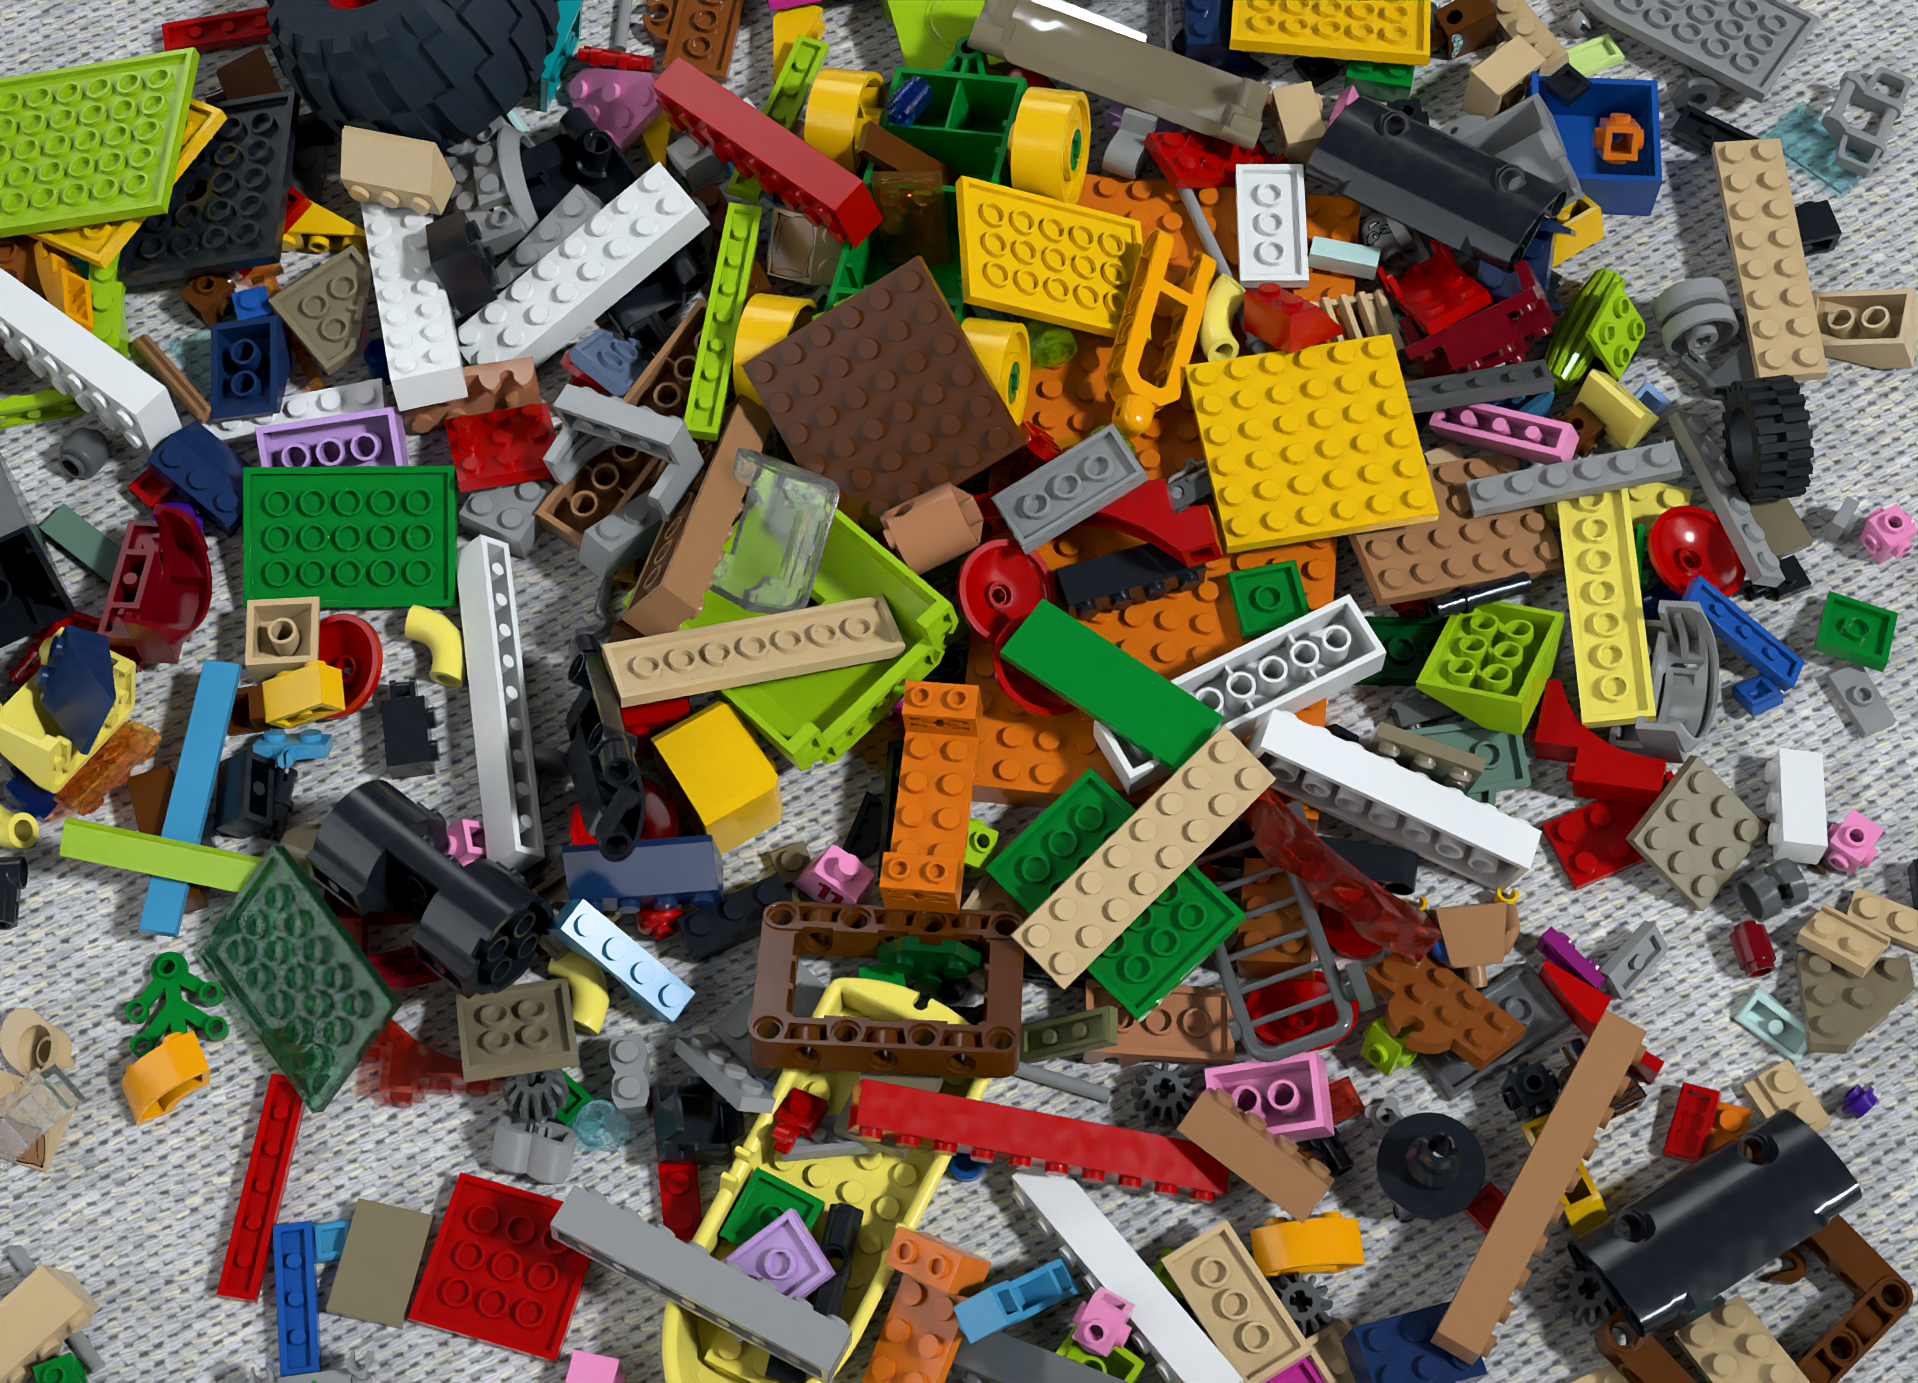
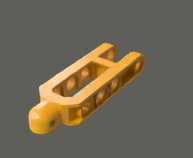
[1103,227,1216,439]

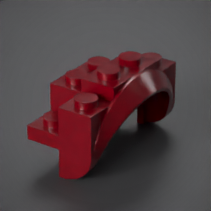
[1398,260,1557,378]
[97,504,212,664]

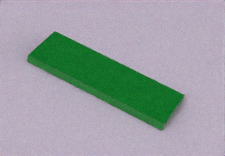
[1000,598,1224,773]

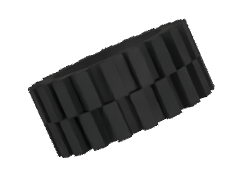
[1722,374,1814,503]

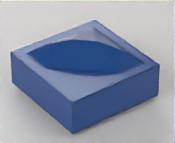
[1732,674,1783,717]

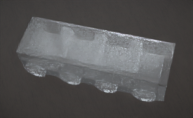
[0,1064,85,1175]

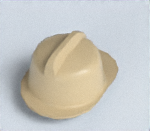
[0,1007,76,1083]

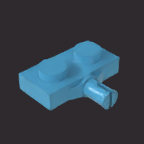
[253,729,333,769]

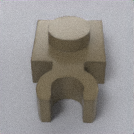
[769,840,817,903]

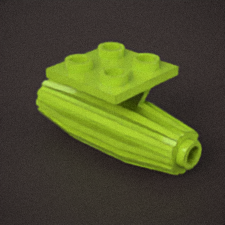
[1544,268,1647,395]

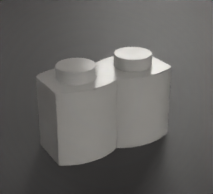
[609,1034,653,1122]
[491,1111,577,1185]

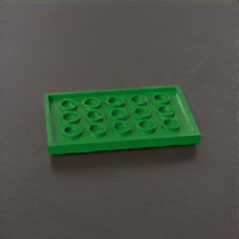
[243,466,458,609]
[985,767,1247,1023]

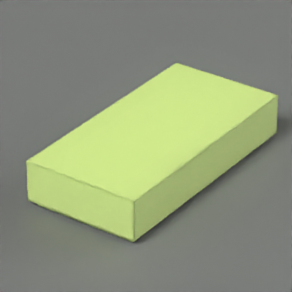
[1566,32,1625,78]

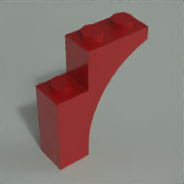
[1529,679,1667,807]

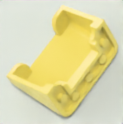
[0,627,136,794]

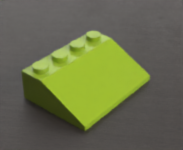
[1416,601,1565,736]

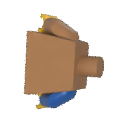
[1405,888,1520,988]

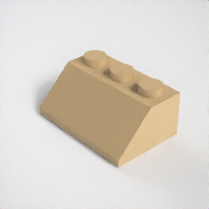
[340,125,456,215]
[0,1264,100,1383]

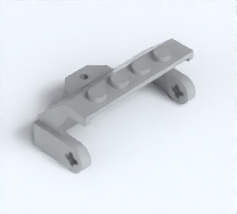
[1386,93,1584,265]

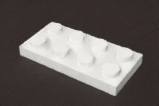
[1235,164,1309,288]

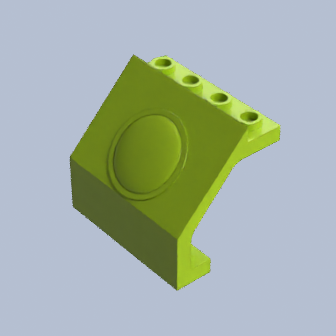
[881,0,1020,76]

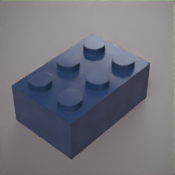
[1341,1301,1488,1383]

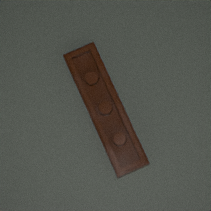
[856,121,962,186]

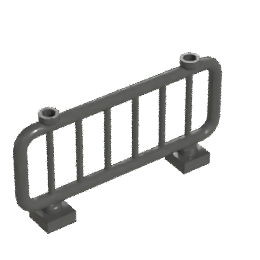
[1192,799,1376,1063]

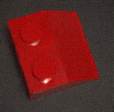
[1244,282,1342,354]

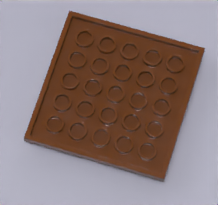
[741,256,1027,537]

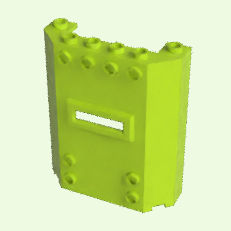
[622,459,959,771]

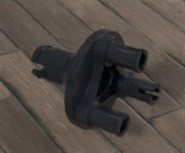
[1376,1112,1486,1223]

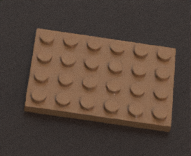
[1348,454,1565,606]

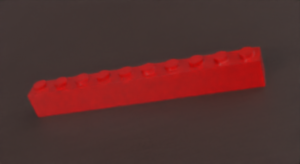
[847,1078,1229,1204]

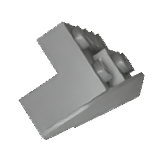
[444,116,540,257]
[543,383,705,522]
[1608,600,1719,764]

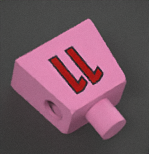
[794,844,875,905]

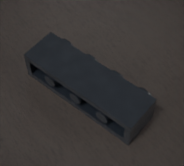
[1055,543,1206,620]

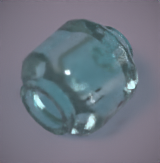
[575,1099,631,1152]

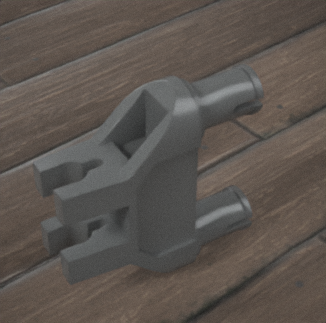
[1677,309,1796,401]

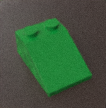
[1344,60,1415,102]

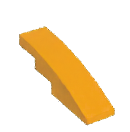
[34,241,94,332]

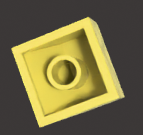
[1574,369,1660,450]

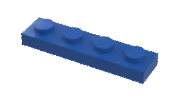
[1681,575,1805,692]
[273,1220,322,1377]

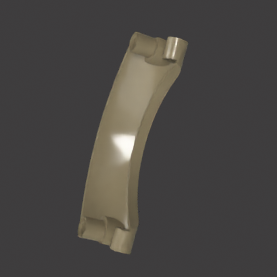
[967,0,1272,151]

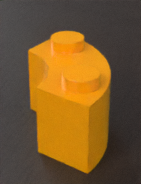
[121,1030,210,1125]
[1250,1211,1365,1279]

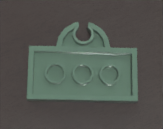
[1407,721,1531,806]

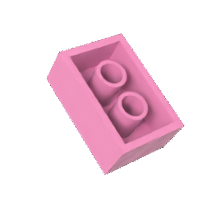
[1204,1051,1335,1142]

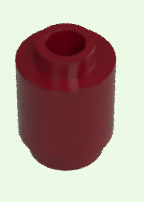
[1729,920,1776,978]

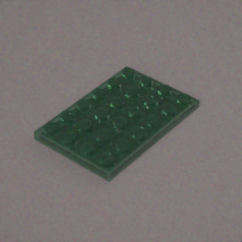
[198,845,402,1113]

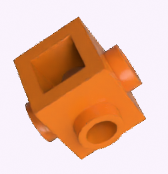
[1592,113,1644,164]

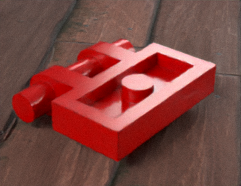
[577,46,654,72]

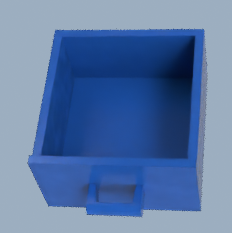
[1524,72,1662,216]

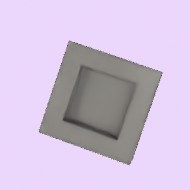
[1823,496,1860,544]

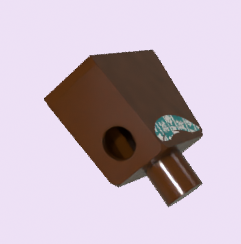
[1430,0,1497,60]

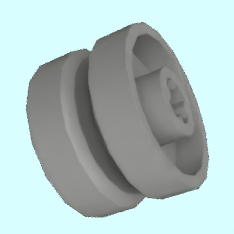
[1651,277,1739,358]

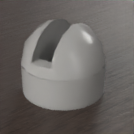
[1563,8,1592,38]

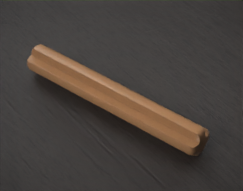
[133,334,211,424]

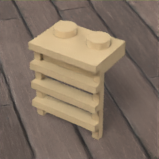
[1310,288,1405,358]

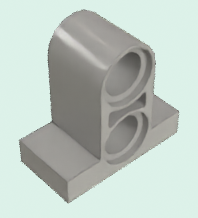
[1102,108,1158,180]

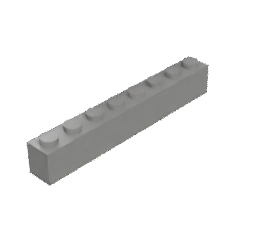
[550,1185,852,1383]

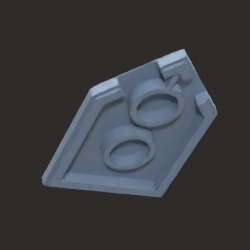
[569,329,650,396]

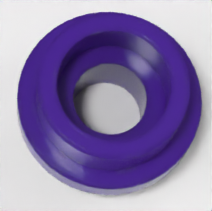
[1841,1084,1878,1119]

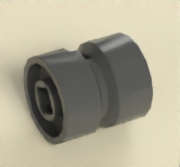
[1737,858,1809,922]

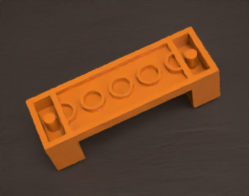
[879,680,983,914]
[861,1226,992,1383]

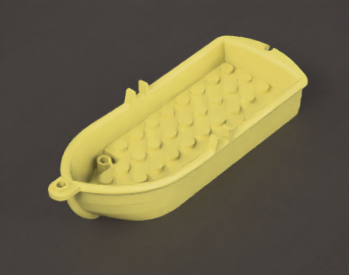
[661,977,991,1383]

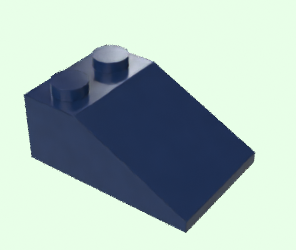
[211,315,292,422]
[35,624,116,755]

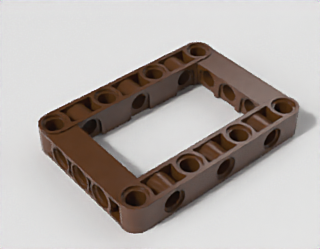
[749,901,1024,1078]
[1594,1214,1914,1383]

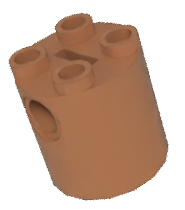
[879,481,984,576]

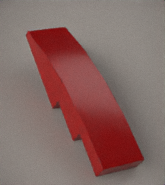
[1538,960,1664,1085]

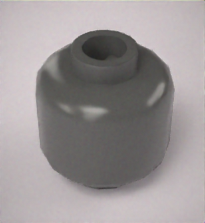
[58,428,111,479]

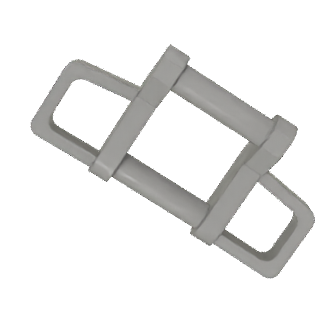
[1821,67,1912,178]

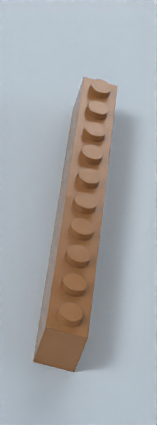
[1430,1009,1647,1366]

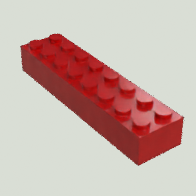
[651,56,883,249]

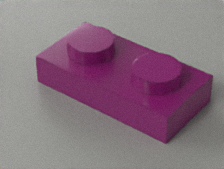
[1535,926,1606,990]

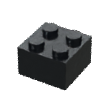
[425,210,500,315]

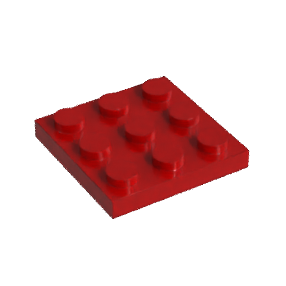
[444,403,556,493]

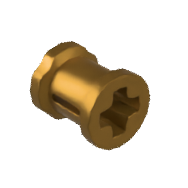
[612,552,649,592]

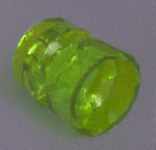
[1021,316,1077,367]

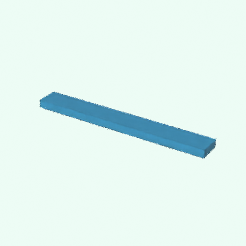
[138,659,242,938]

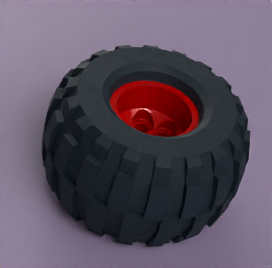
[266,0,560,151]

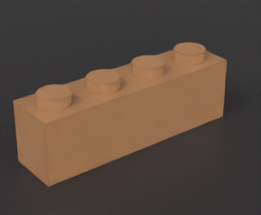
[1177,1087,1335,1224]

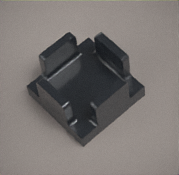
[651,1076,745,1166]

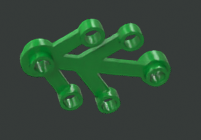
[125,952,230,1059]

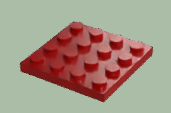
[408,1172,592,1364]

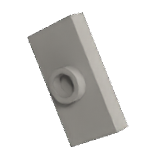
[1825,663,1897,739]

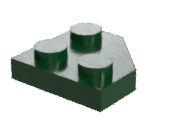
[877,936,984,989]

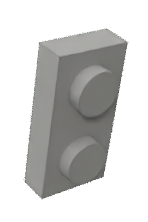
[1599,920,1669,1000]

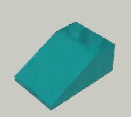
[537,0,583,113]

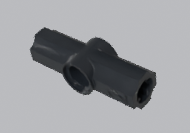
[807,1203,864,1317]

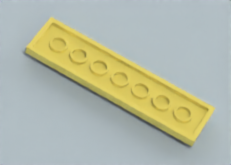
[1557,488,1657,729]

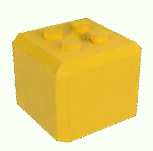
[650,701,783,855]

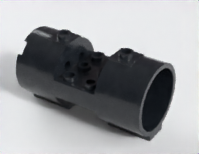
[305,780,553,999]

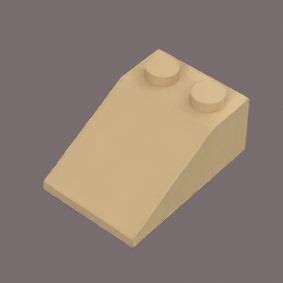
[1812,288,1918,369]

